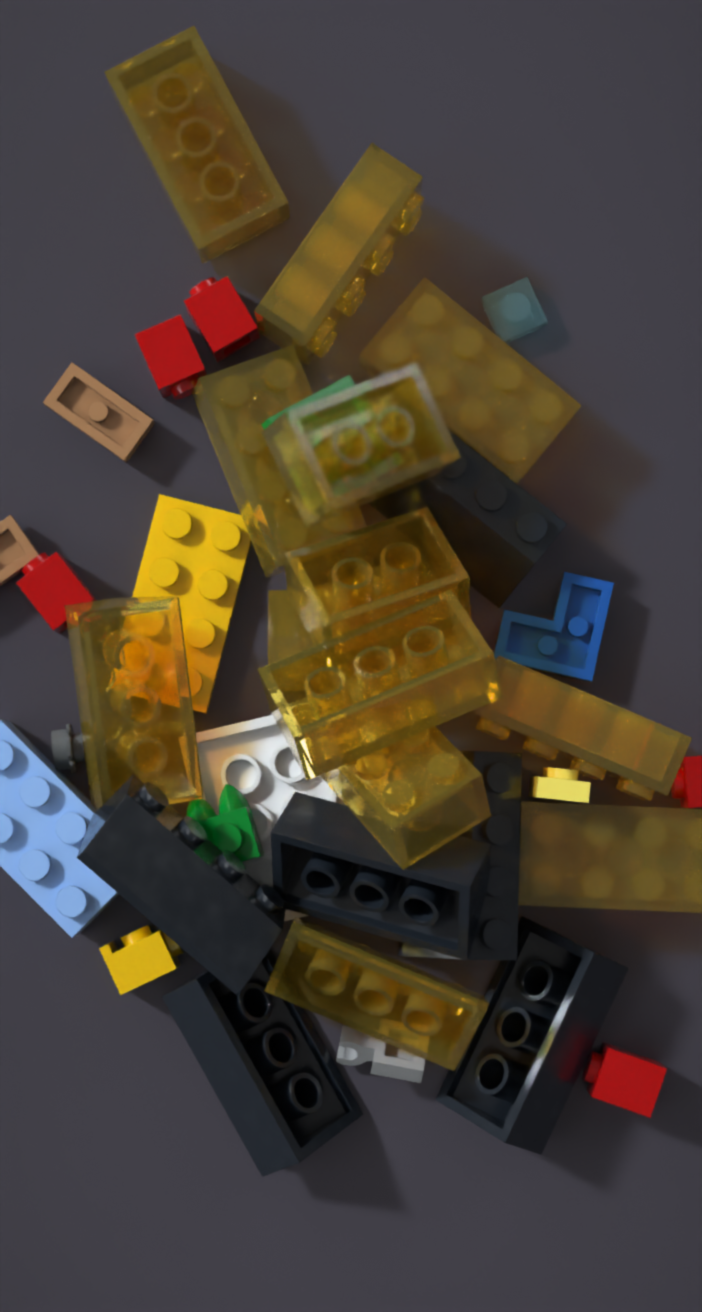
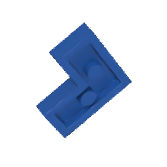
[492,572,614,682]

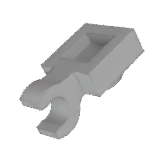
[336,1021,430,1083]

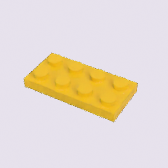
[108,494,257,714]

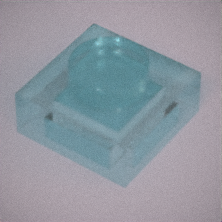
[481,277,548,346]

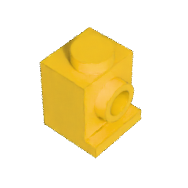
[99,925,184,995]

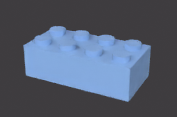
[0,719,119,938]

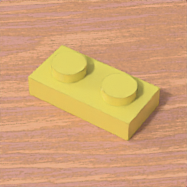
[528,767,591,803]

